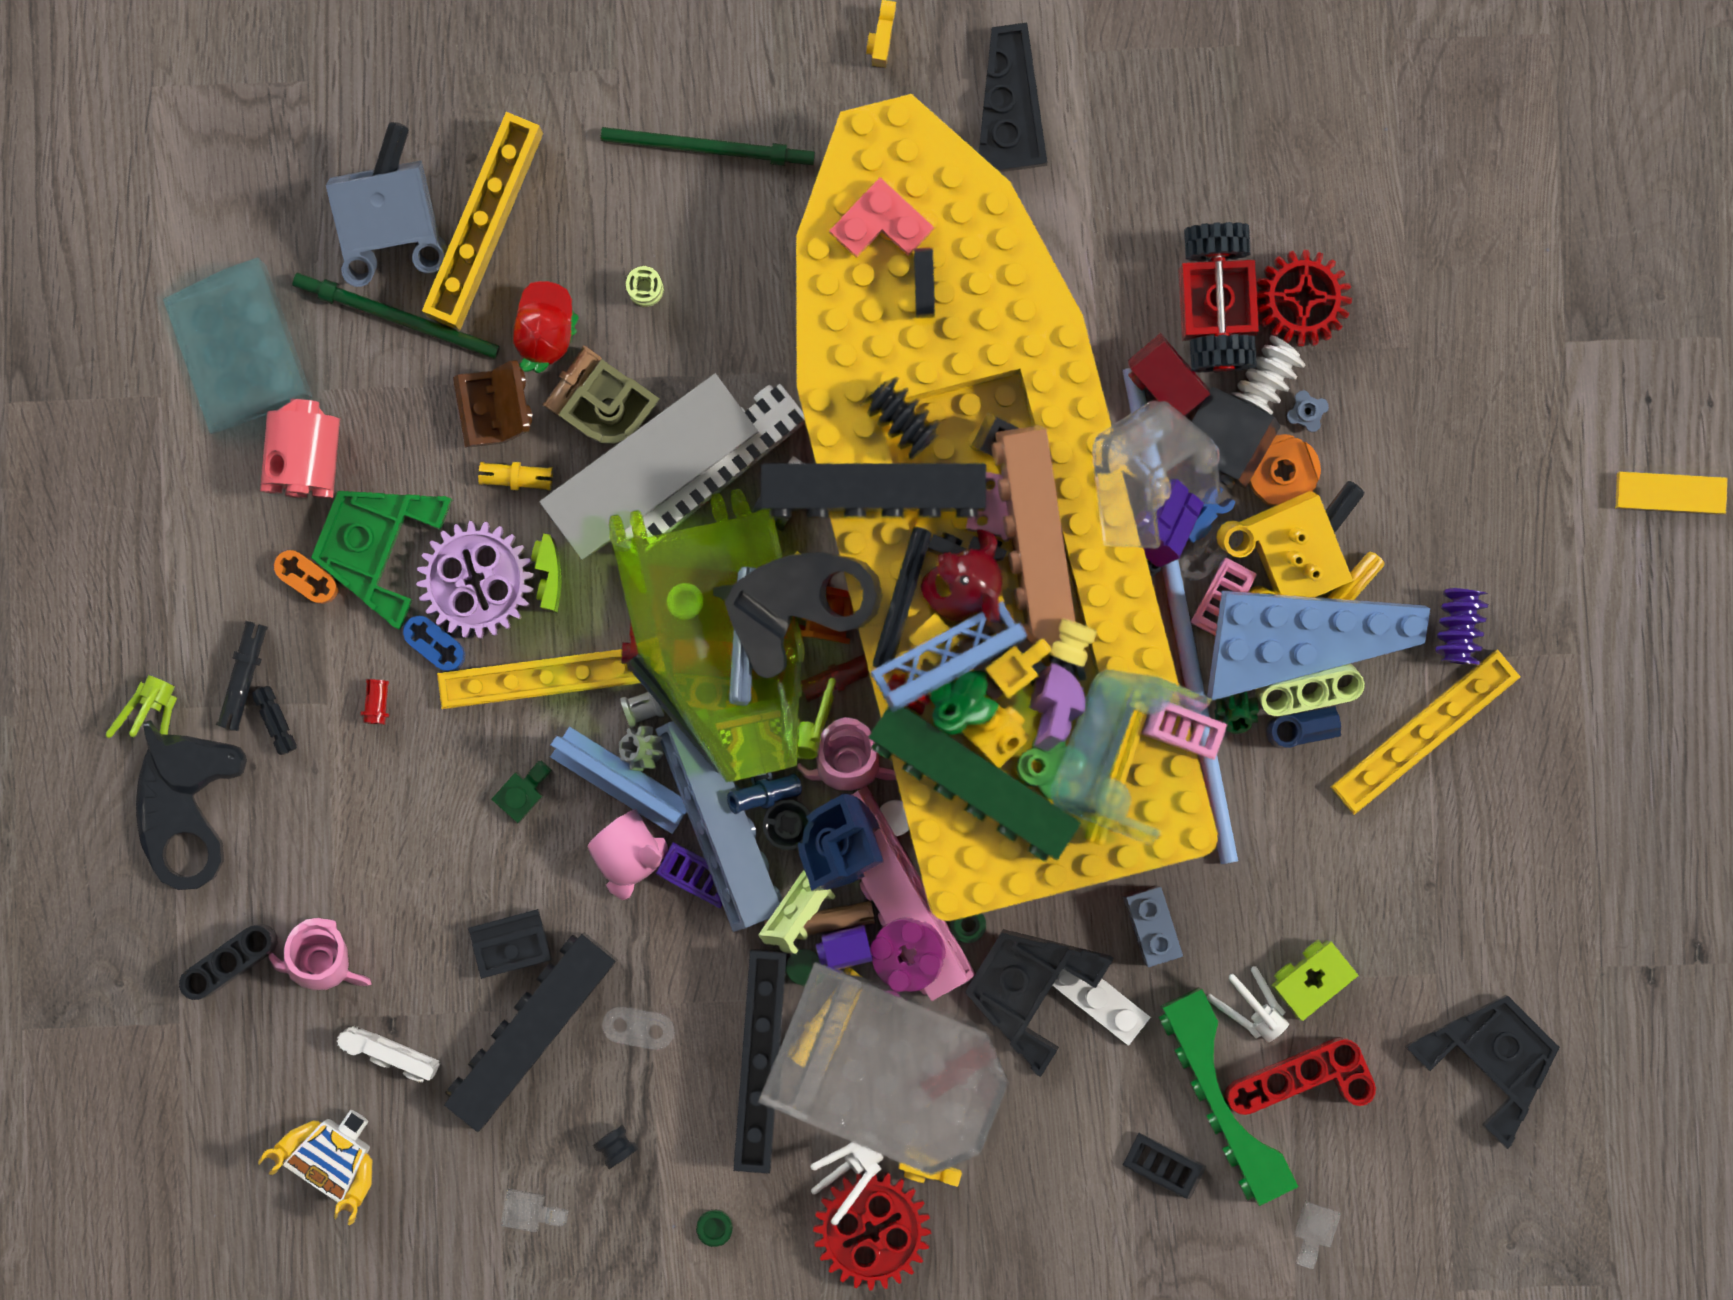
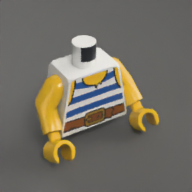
[258,1110,372,1225]

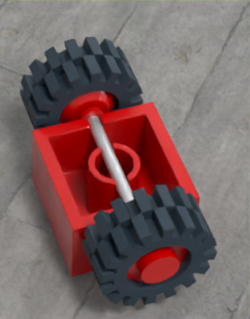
[1178,222,1259,373]

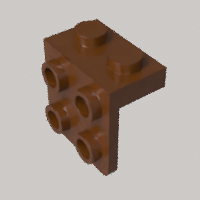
[453,360,532,448]

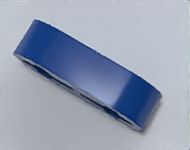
[403,616,465,671]

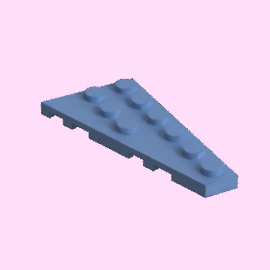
[1207,591,1430,700]

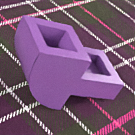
[1029,663,1085,751]

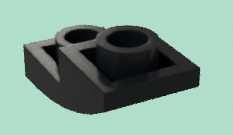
[927,532,1007,562]

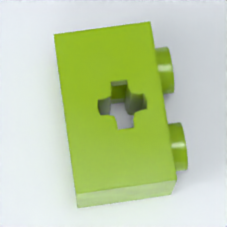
[1271,940,1359,1021]

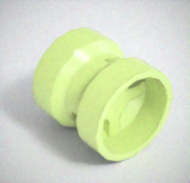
[626,266,664,307]

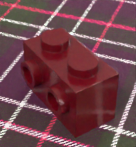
[1127,333,1210,422]

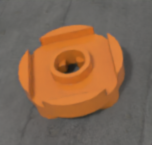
[1249,434,1321,506]

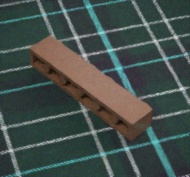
[992,425,1075,653]

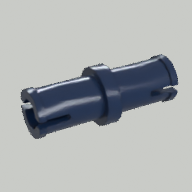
[727,773,802,814]

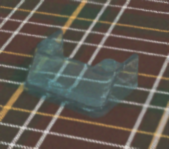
[1050,669,1211,845]

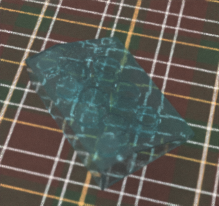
[163,257,313,434]

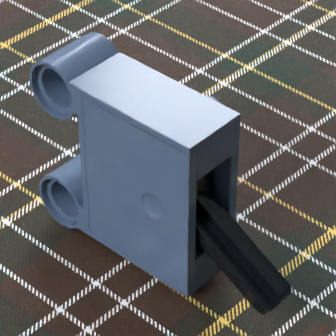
[326,122,447,287]

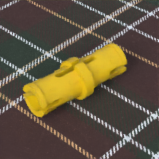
[478,462,553,491]

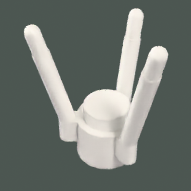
[1207,966,1289,1043]
[811,1136,883,1225]

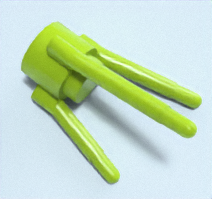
[106,675,177,738]
[781,678,836,759]

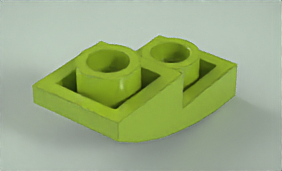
[531,533,561,612]

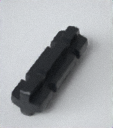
[252,686,297,755]

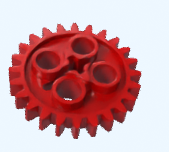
[813,1172,931,1291]

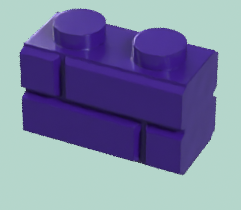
[1136,479,1204,567]

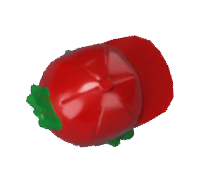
[513,281,579,373]

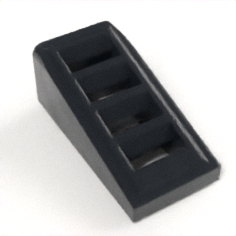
[1123,1133,1206,1199]

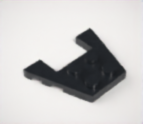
[965,929,1114,1077]
[1405,995,1560,1149]

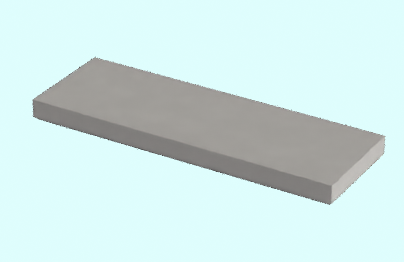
[539,373,759,561]

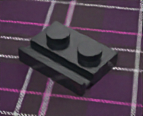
[468,909,552,979]

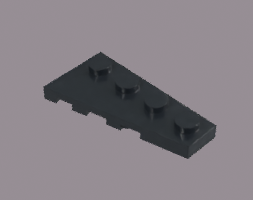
[978,22,1047,172]

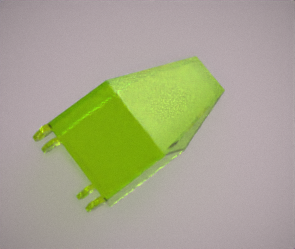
[609,489,805,783]

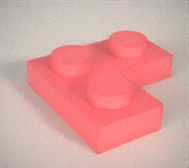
[829,177,934,258]

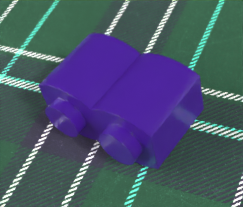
[816,925,873,971]

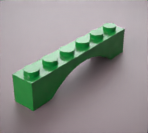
[1158,987,1298,1206]

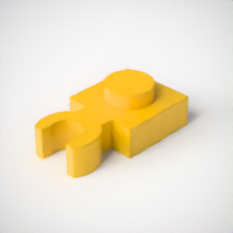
[866,0,896,68]
[895,614,961,678]
[898,1152,962,1187]

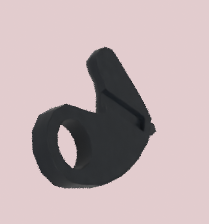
[713,552,882,678]
[136,720,247,890]

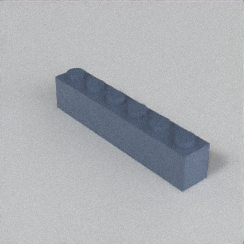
[655,710,782,932]

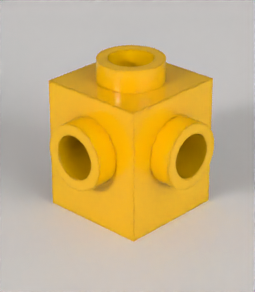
[962,700,1030,769]

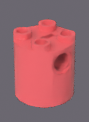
[260,399,340,498]

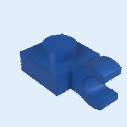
[1188,485,1236,543]

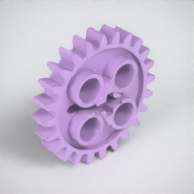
[416,521,535,639]

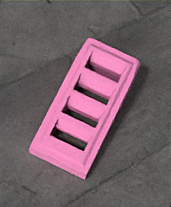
[1191,558,1257,636]
[1141,699,1227,760]

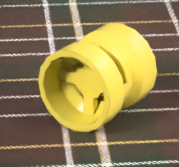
[1049,618,1097,666]

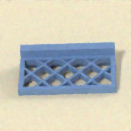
[550,726,687,834]

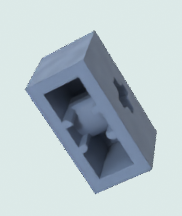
[1123,886,1183,967]

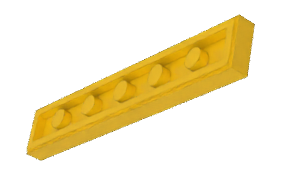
[437,649,641,709]
[1330,649,1520,815]

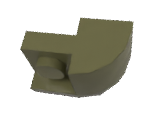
[558,359,660,443]

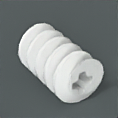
[1231,335,1305,415]

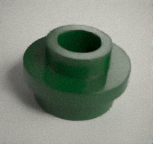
[950,913,986,943]

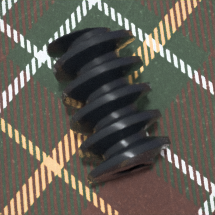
[860,376,940,460]

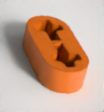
[274,550,338,604]

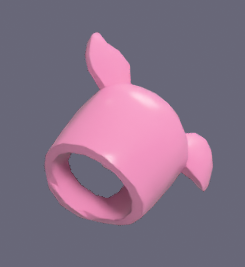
[797,717,897,791]
[587,809,668,900]
[268,918,371,990]

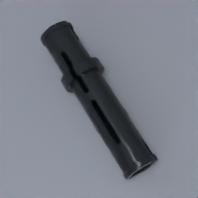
[216,621,268,731]

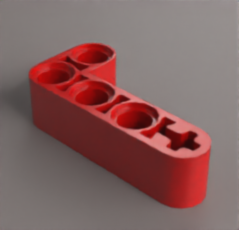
[1224,1037,1376,1115]

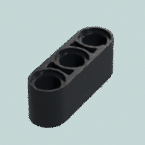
[179,924,278,1000]

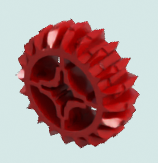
[1256,250,1352,348]

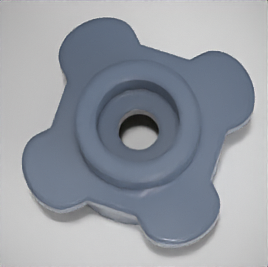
[1287,390,1329,432]

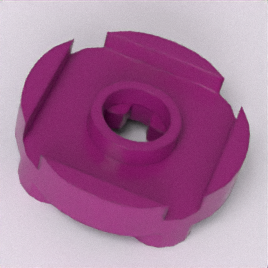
[871,917,946,992]

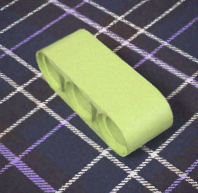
[1255,664,1365,716]

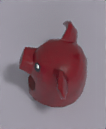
[920,529,1003,623]

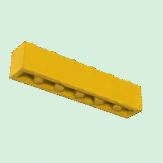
[422,112,543,331]

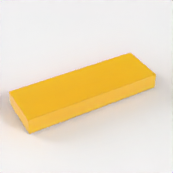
[1615,472,1728,515]

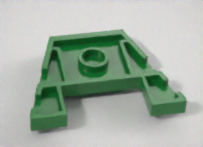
[311,491,453,630]

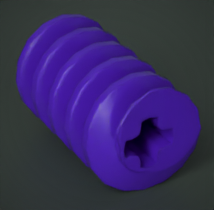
[1435,588,1489,665]

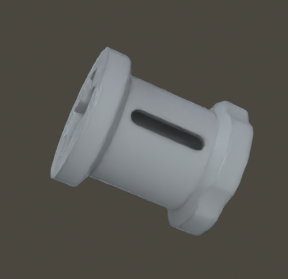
[620,692,665,728]

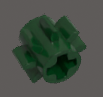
[1214,691,1259,734]

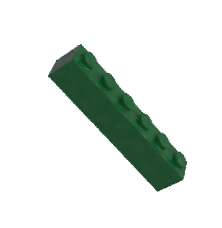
[868,706,1081,862]

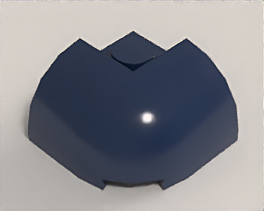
[798,794,884,891]

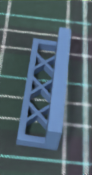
[871,602,1027,712]

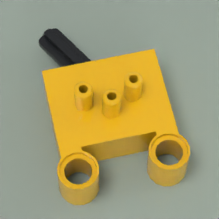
[1216,481,1364,597]

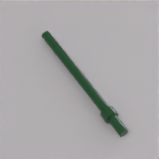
[600,127,815,166]
[292,273,500,359]

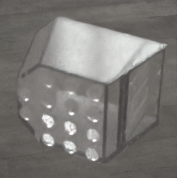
[759,963,1009,1175]

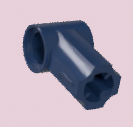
[1266,706,1341,748]

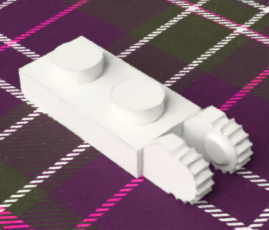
[337,1026,440,1082]

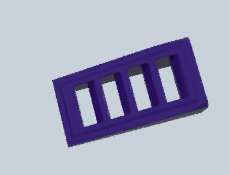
[656,842,722,908]

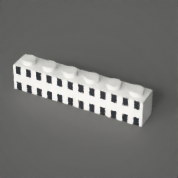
[622,384,805,556]

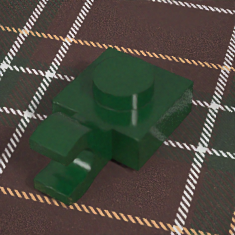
[491,760,552,823]

